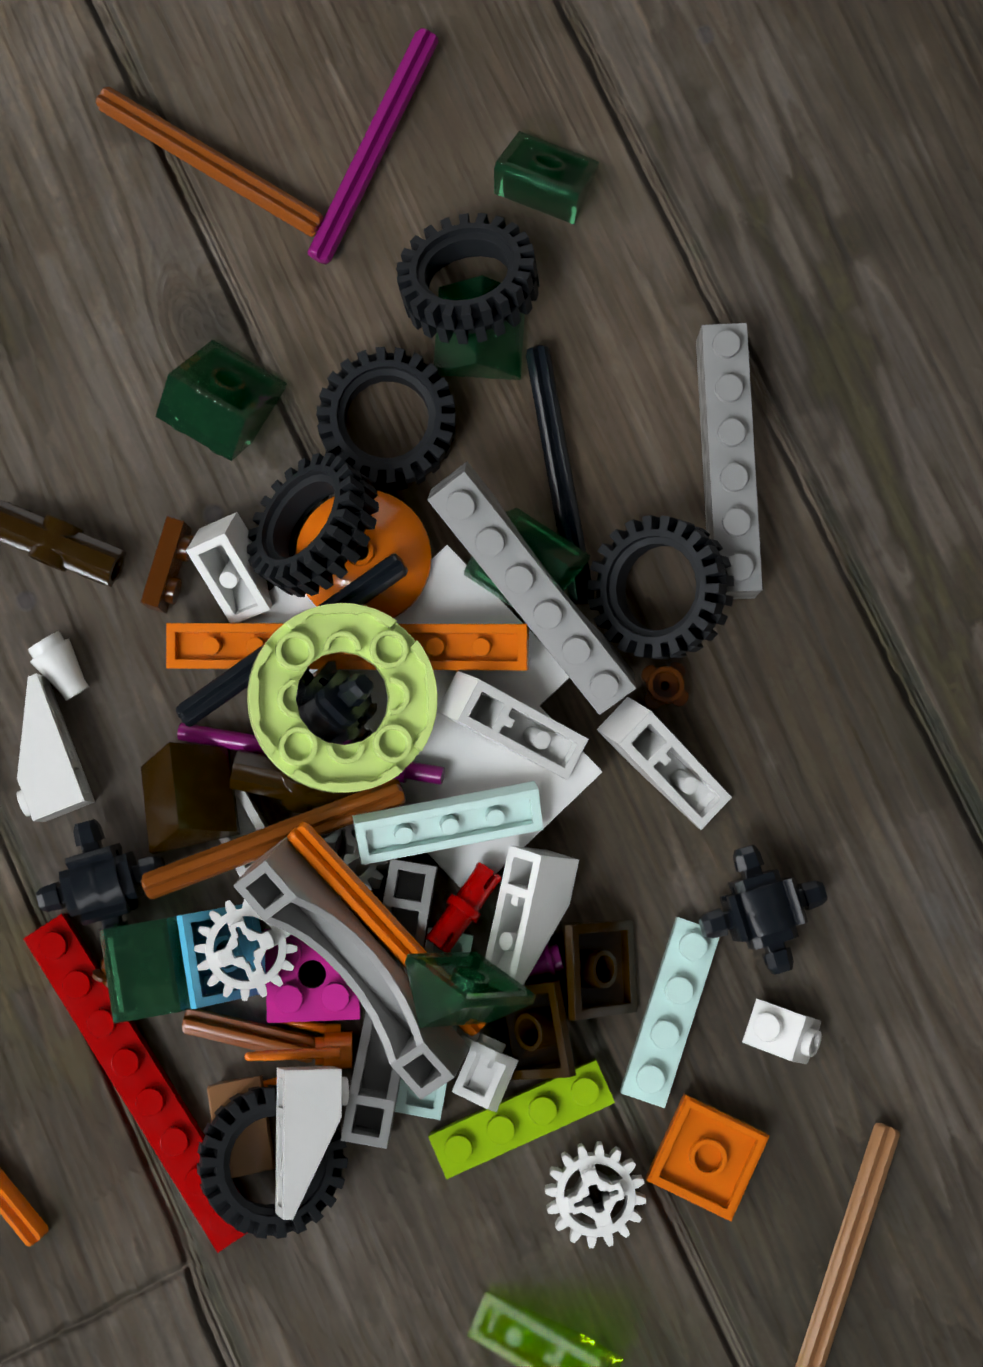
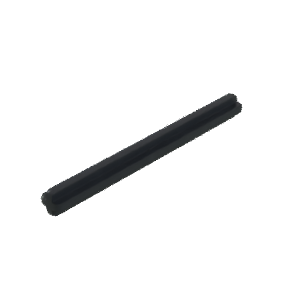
[526,345,594,605]
[176,553,408,727]

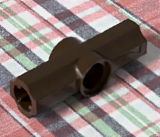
[0,500,126,587]
[230,749,360,813]

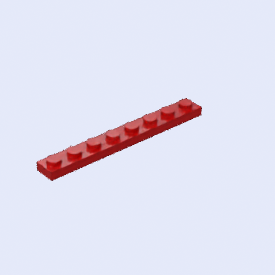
[23,913,246,1253]

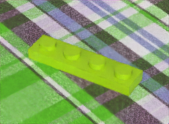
[428,1058,615,1180]

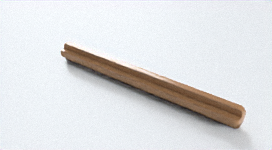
[795,1123,900,1367]

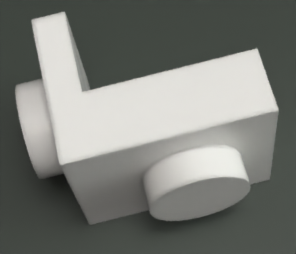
[742,998,822,1064]
[452,1033,519,1112]

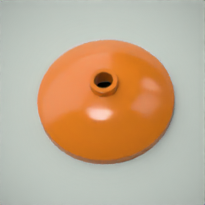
[295,491,432,618]

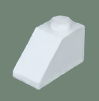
[186,512,272,623]

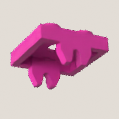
[264,928,361,1023]

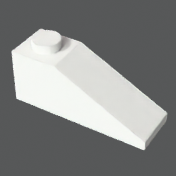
[437,671,589,780]
[16,673,95,822]
[597,697,732,830]
[480,845,579,993]
[275,1066,349,1220]

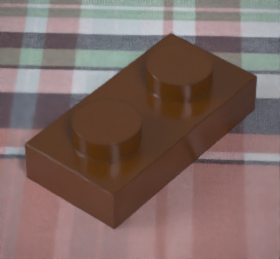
[140,516,194,614]

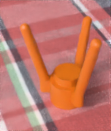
[244,1021,353,1087]

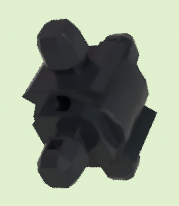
[296,661,377,745]
[36,819,165,949]
[699,845,828,975]

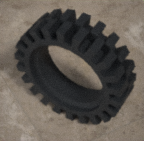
[396,213,540,344]
[316,347,456,491]
[247,453,379,597]
[587,515,734,659]
[197,1085,348,1239]

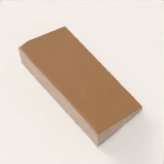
[207,1075,276,1178]

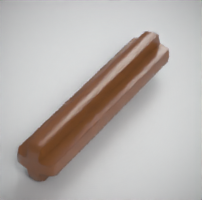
[182,1007,315,1063]

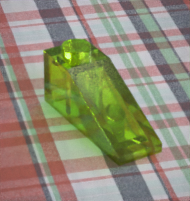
[467,1292,624,1367]

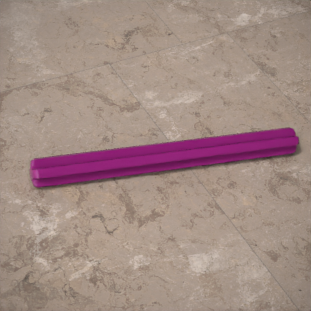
[308,28,439,265]

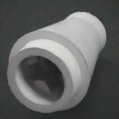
[28,631,89,701]

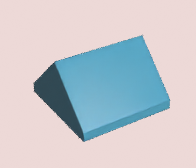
[176,904,266,1009]

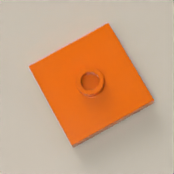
[645,1093,770,1221]

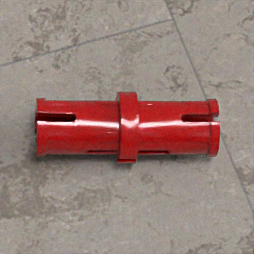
[425,862,502,955]

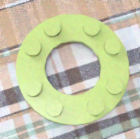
[247,603,438,793]

